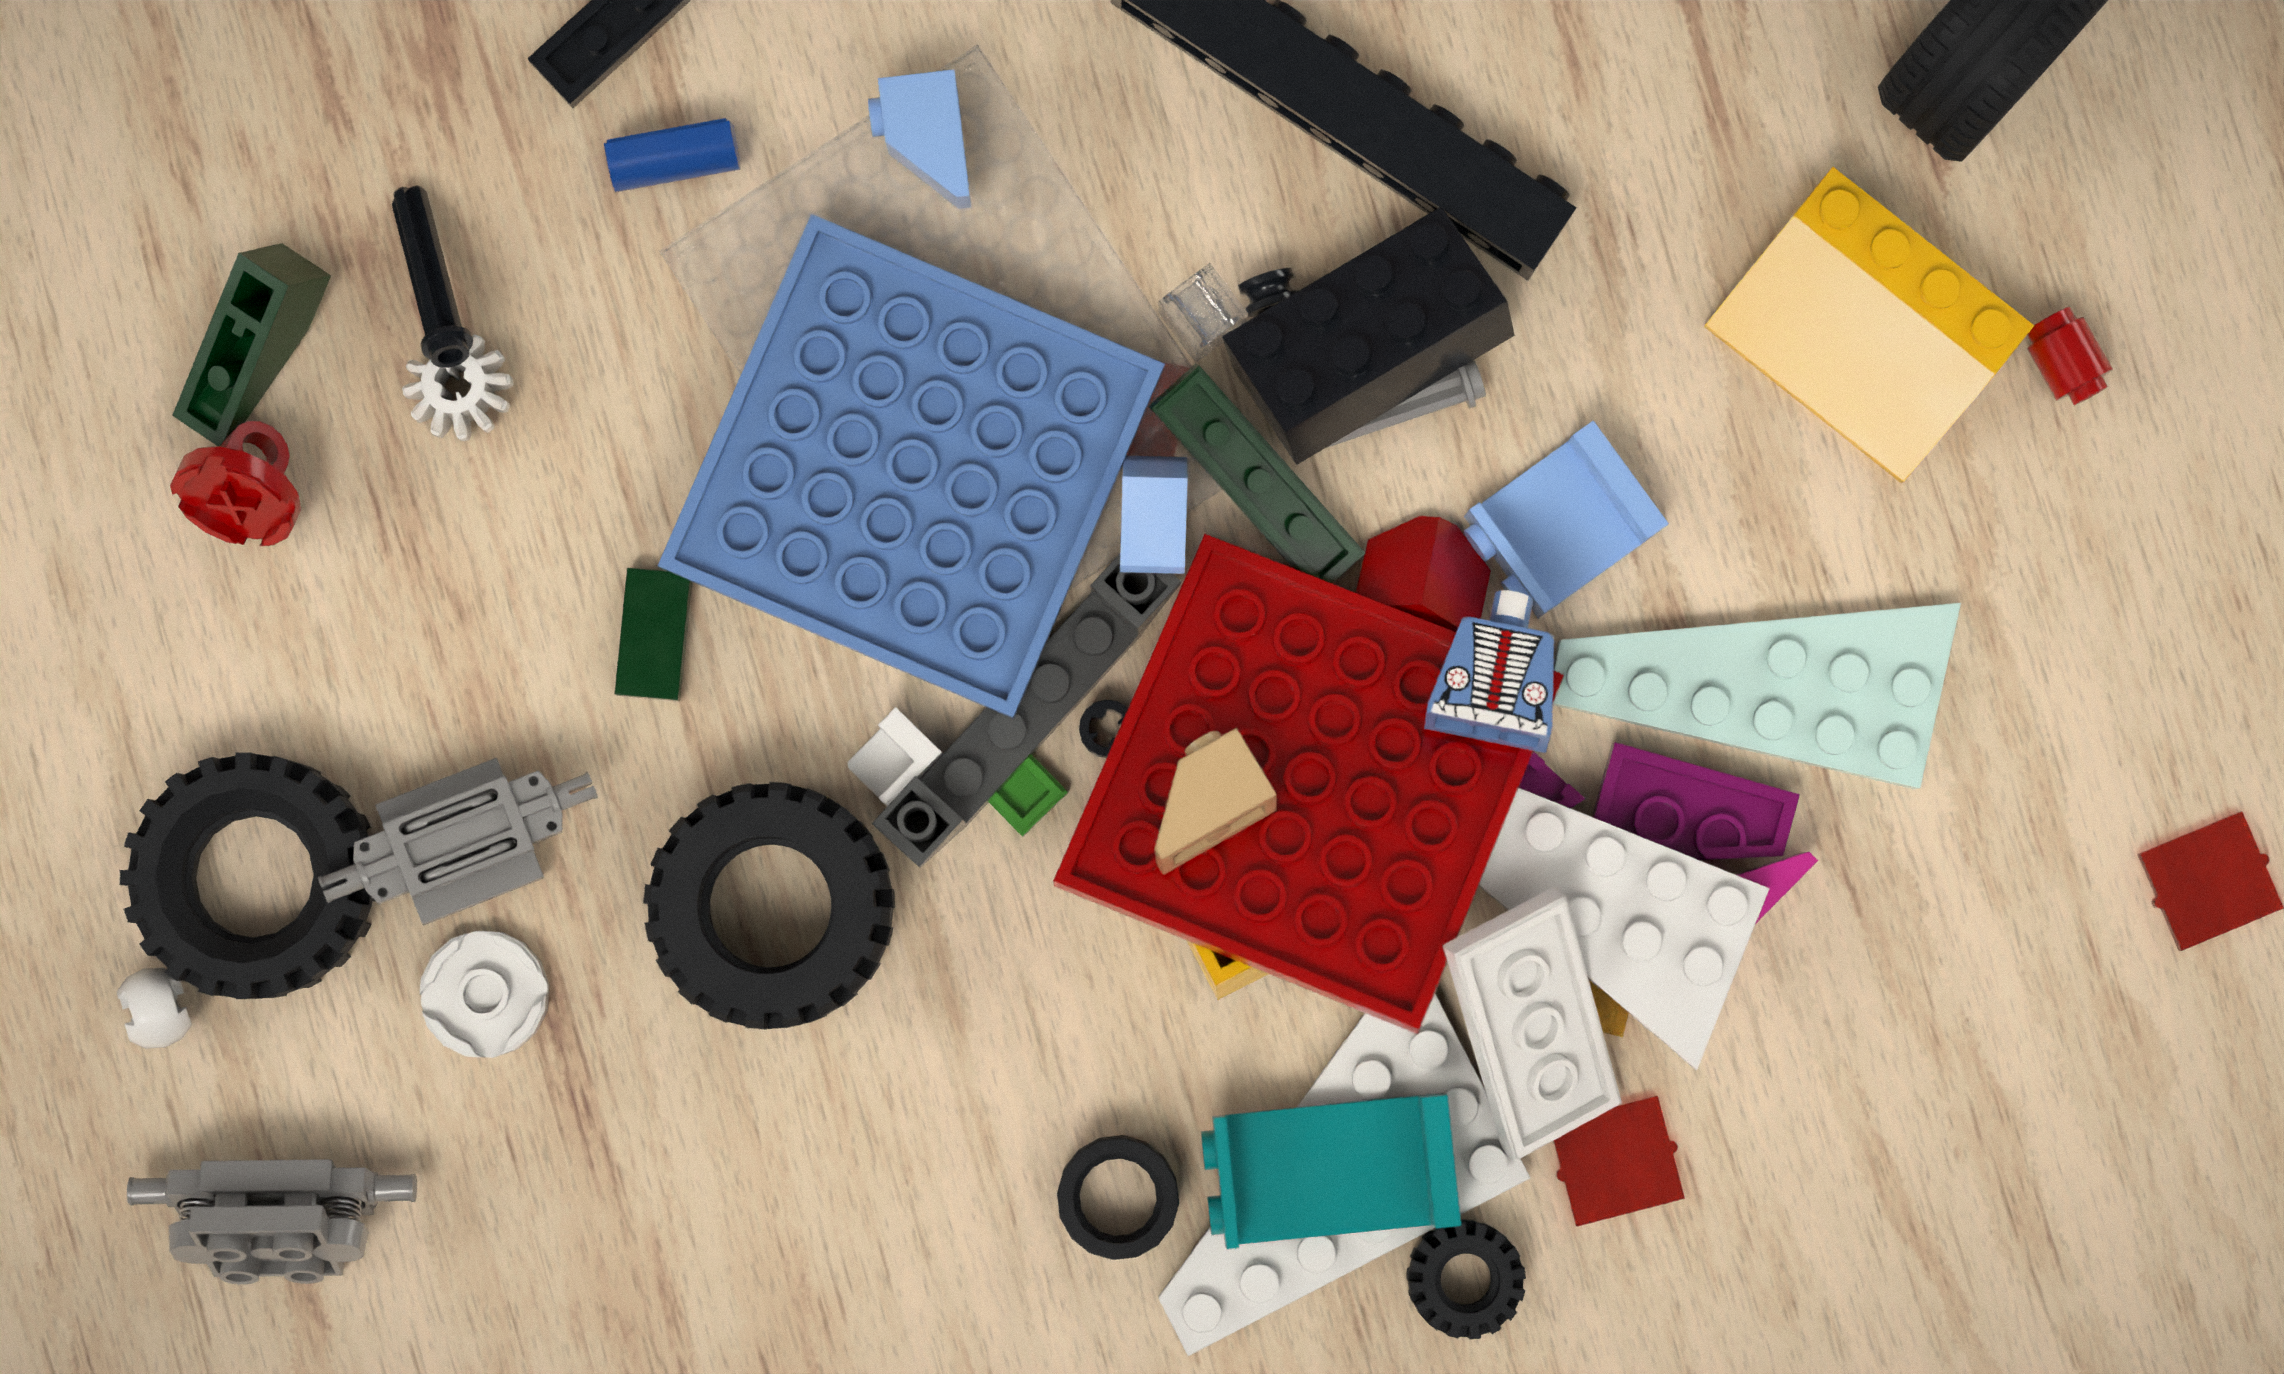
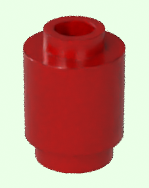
[2027,306,2113,406]

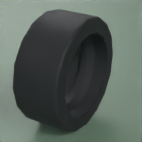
[1057,1135,1179,1260]

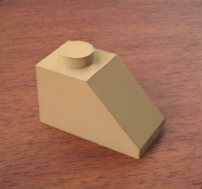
[1155,728,1276,875]

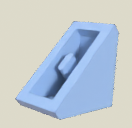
[1120,455,1188,574]

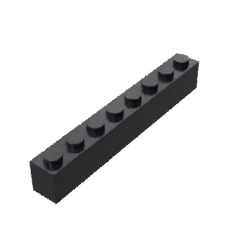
[1111,0,1577,281]

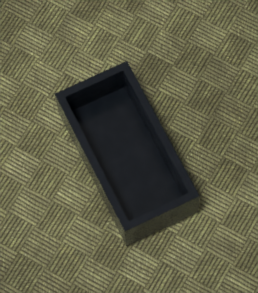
[1222,207,1515,465]

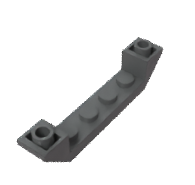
[872,554,1181,868]

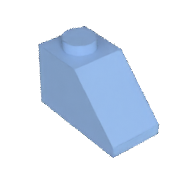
[868,69,972,209]

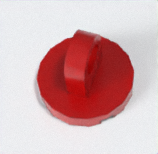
[170,421,301,546]

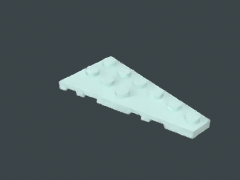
[1553,603,1961,790]

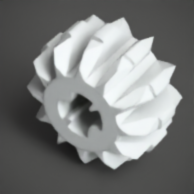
[402,335,513,441]

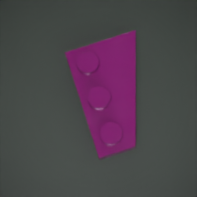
[1592,742,1800,860]

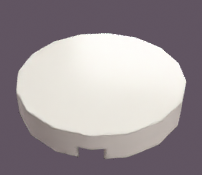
[420,931,549,1058]

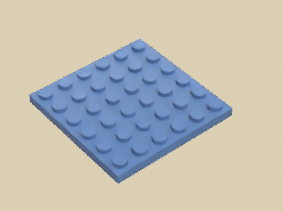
[657,214,1165,719]

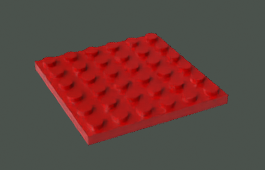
[1053,534,1564,1034]

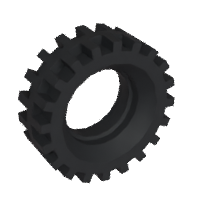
[120,752,375,999]

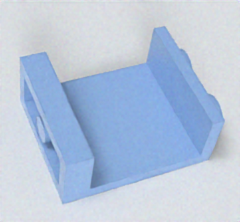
[1464,420,1669,618]

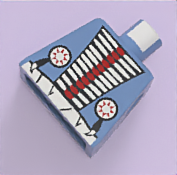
[1424,590,1554,753]

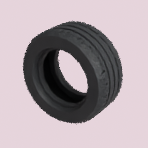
[1878,0,2108,162]

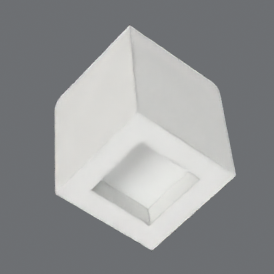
[847,707,943,806]

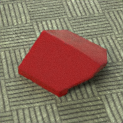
[1355,516,1491,632]

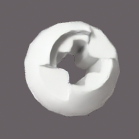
[117,968,192,1049]

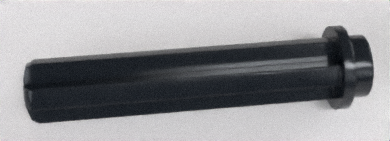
[391,185,473,368]

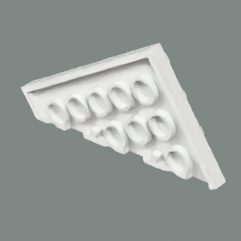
[1158,994,1530,1356]

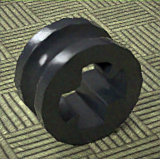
[1238,268,1299,317]
[1079,699,1128,758]

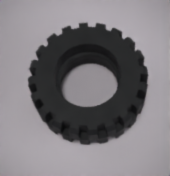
[643,782,895,1030]

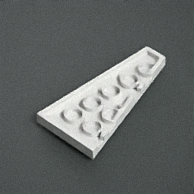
[1479,788,1769,1070]

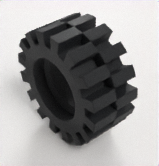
[1406,1219,1526,1340]

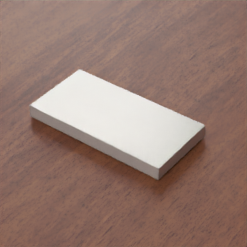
[1443,887,1622,1162]

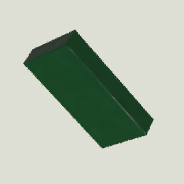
[614,568,692,702]

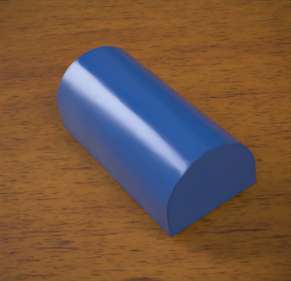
[604,118,741,192]

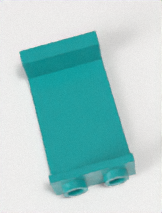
[1201,1093,1461,1249]

